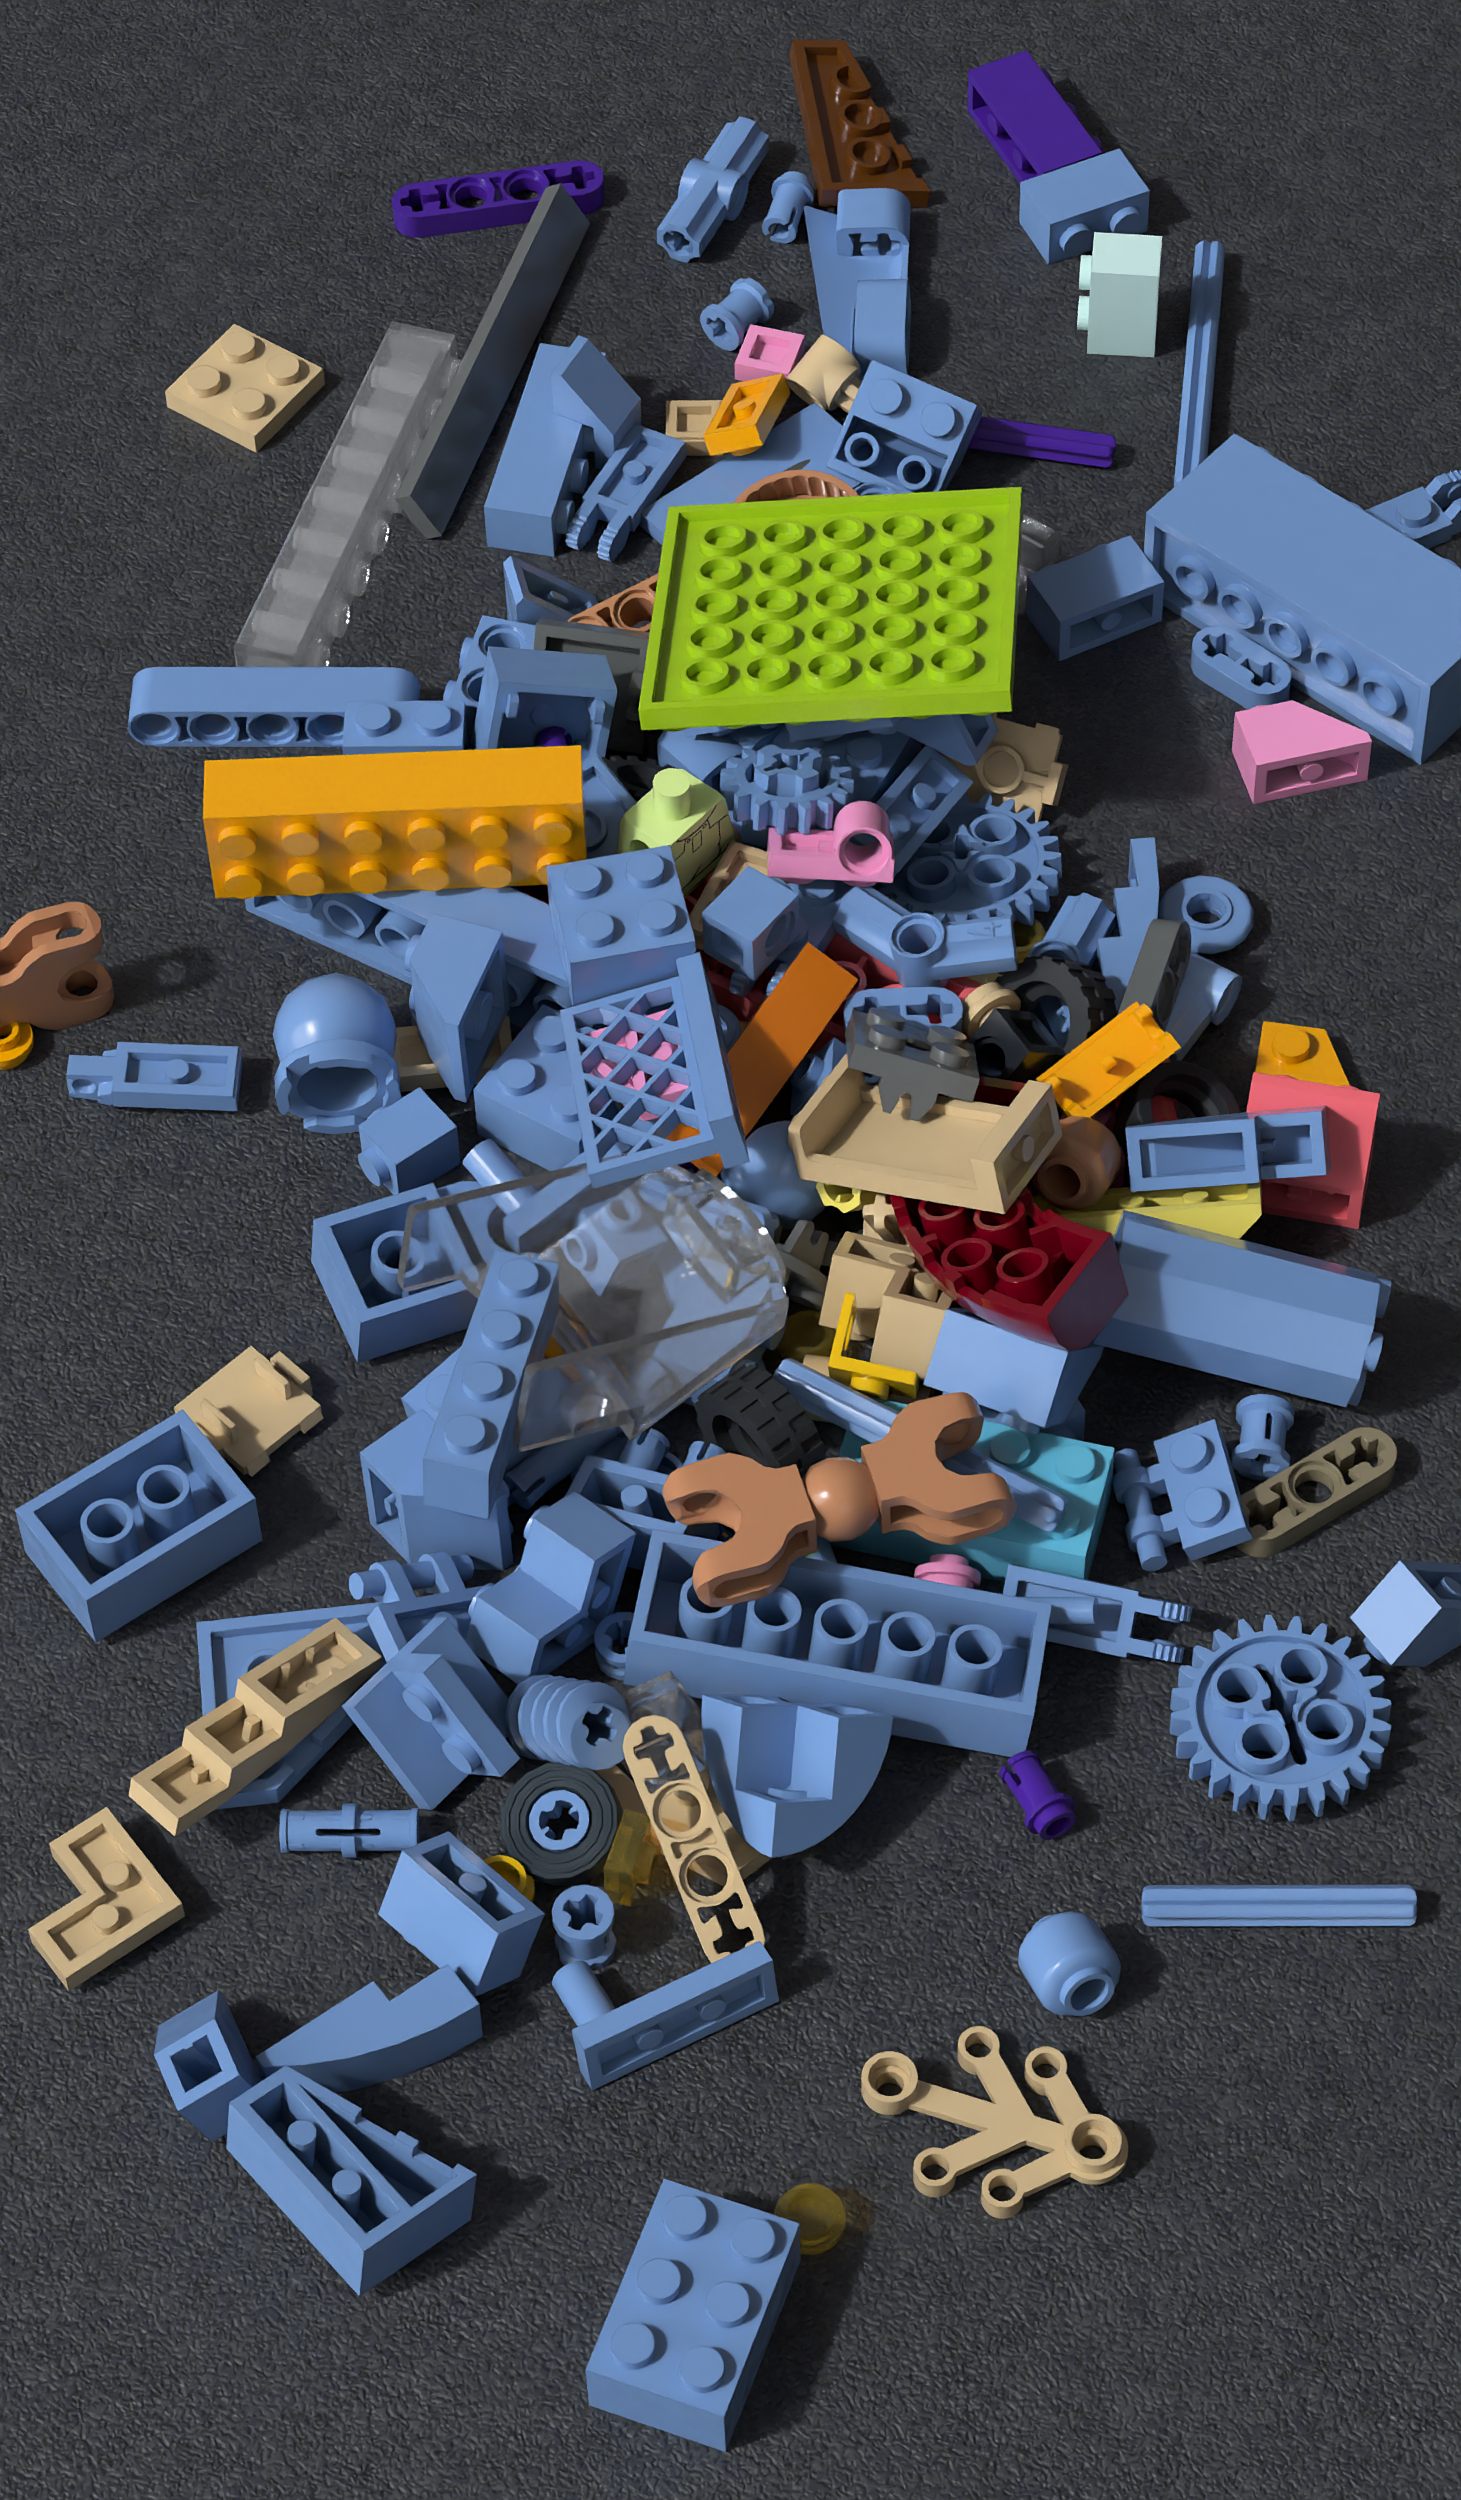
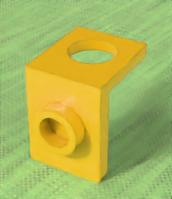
[828,1292,919,1401]

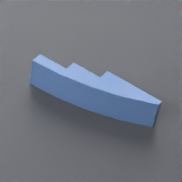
[1096,837,1159,1011]

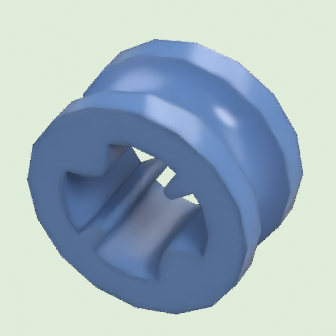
[594,1612,634,1680]

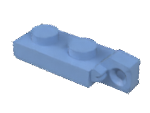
[66,1042,243,1111]

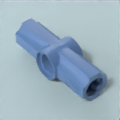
[657,116,769,263]

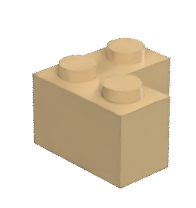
[819,1231,962,1380]

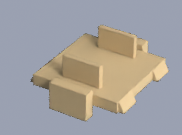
[943,712,1068,823]
[173,1346,323,1477]

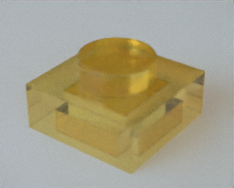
[604,1809,660,1907]

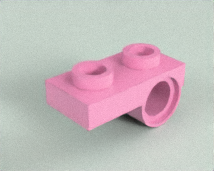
[767,801,895,887]

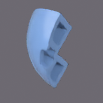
[701,1694,894,1858]

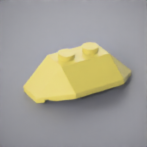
[1032,1181,1262,1239]

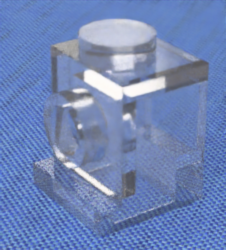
[620,1671,706,1794]

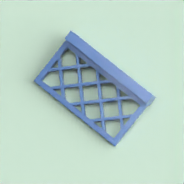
[560,952,750,1189]

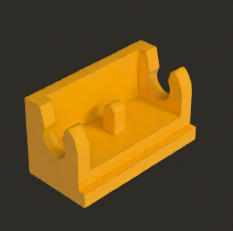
[1036,1001,1181,1118]

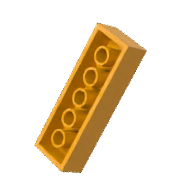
[203,745,587,899]

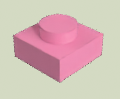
[734,324,805,389]

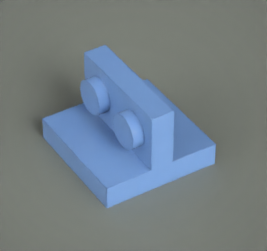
[342,1617,520,1810]

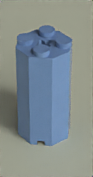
[1092,1210,1391,1407]

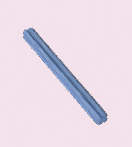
[1174,240,1225,487]

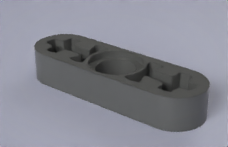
[1117,919,1191,1032]

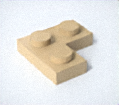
[28,1807,185,1991]

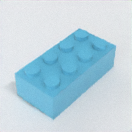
[829,1396,1115,1583]

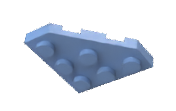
[196,1602,387,1810]

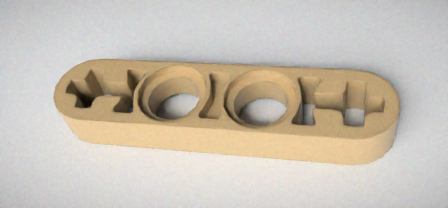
[623,1715,766,1963]

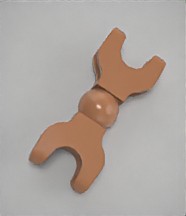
[0,902,114,1030]
[662,1392,1017,1607]

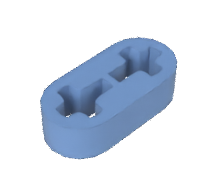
[1191,625,1291,709]
[843,987,963,1039]

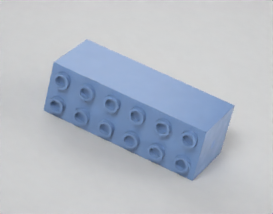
[1144,433,1461,765]

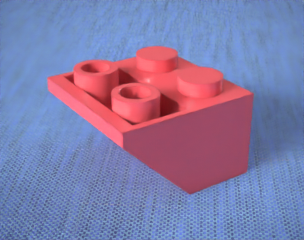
[1246,1072,1380,1229]

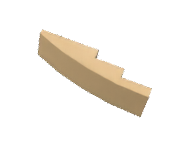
[128,1618,382,1837]

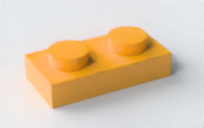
[703,373,790,456]

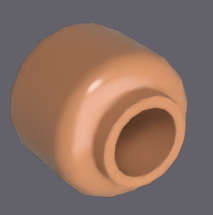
[1030,1116,1122,1211]

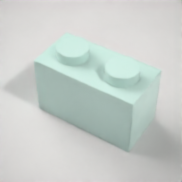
[1077,232,1162,358]

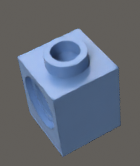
[702,865,799,981]

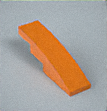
[666,942,858,1179]

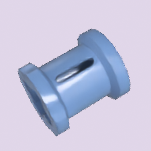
[700,278,774,351]
[1231,1394,1295,1481]
[552,1885,617,1970]

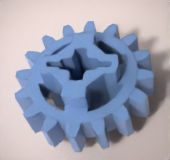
[720,743,854,835]

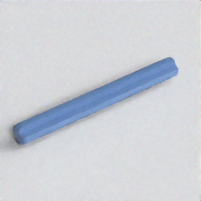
[773,1358,1068,1532]

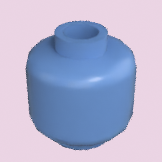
[1018,1911,1121,2016]

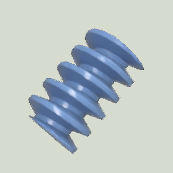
[505,1674,632,1770]

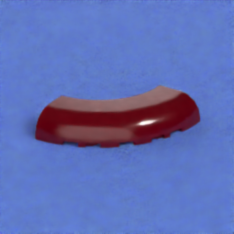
[889,1076,1129,1351]

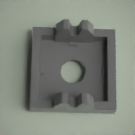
[534,618,650,754]
[845,1008,980,1121]

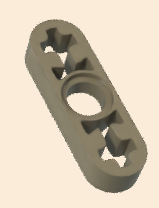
[1235,1427,1397,1557]

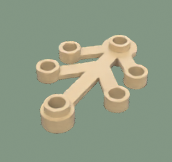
[861,2026,1128,2219]

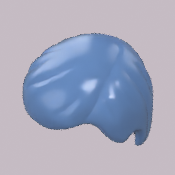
[720,1121,827,1230]

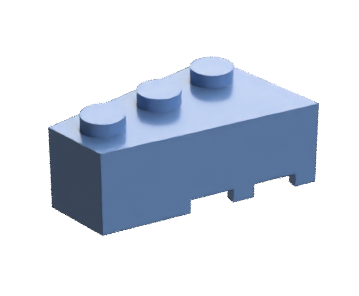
[226,2065,477,2297]

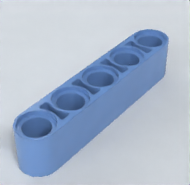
[127,667,421,747]

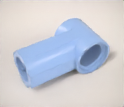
[1165,952,1242,1062]

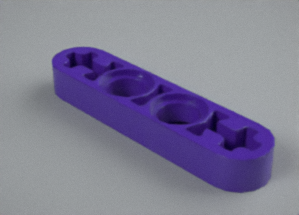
[392,160,605,238]

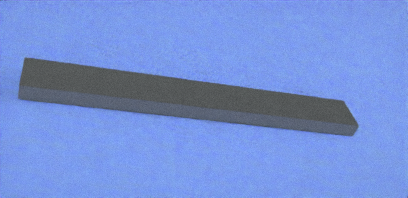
[395,183,590,539]

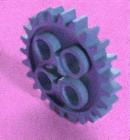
[871,792,1062,926]
[1169,1615,1391,1822]

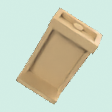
[788,1054,1063,1214]

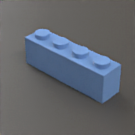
[484,343,606,557]
[423,1250,559,1520]

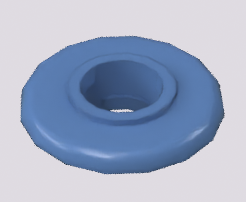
[1157,875,1254,954]

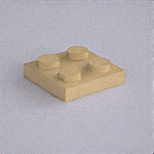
[165,324,325,453]

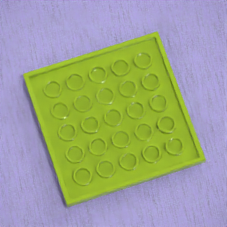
[638,487,1024,732]

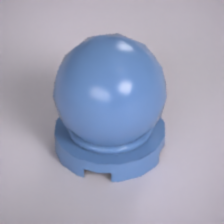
[273,973,401,1135]

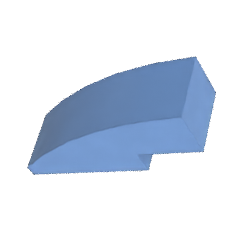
[1125,1105,1331,1192]
[256,1964,483,2093]

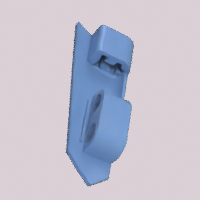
[804,188,911,381]

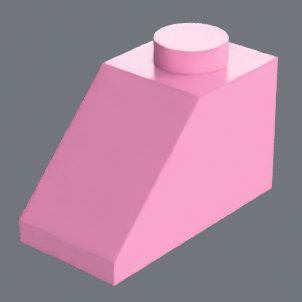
[1232,700,1372,804]

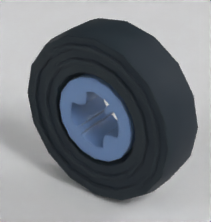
[501,1763,624,1886]

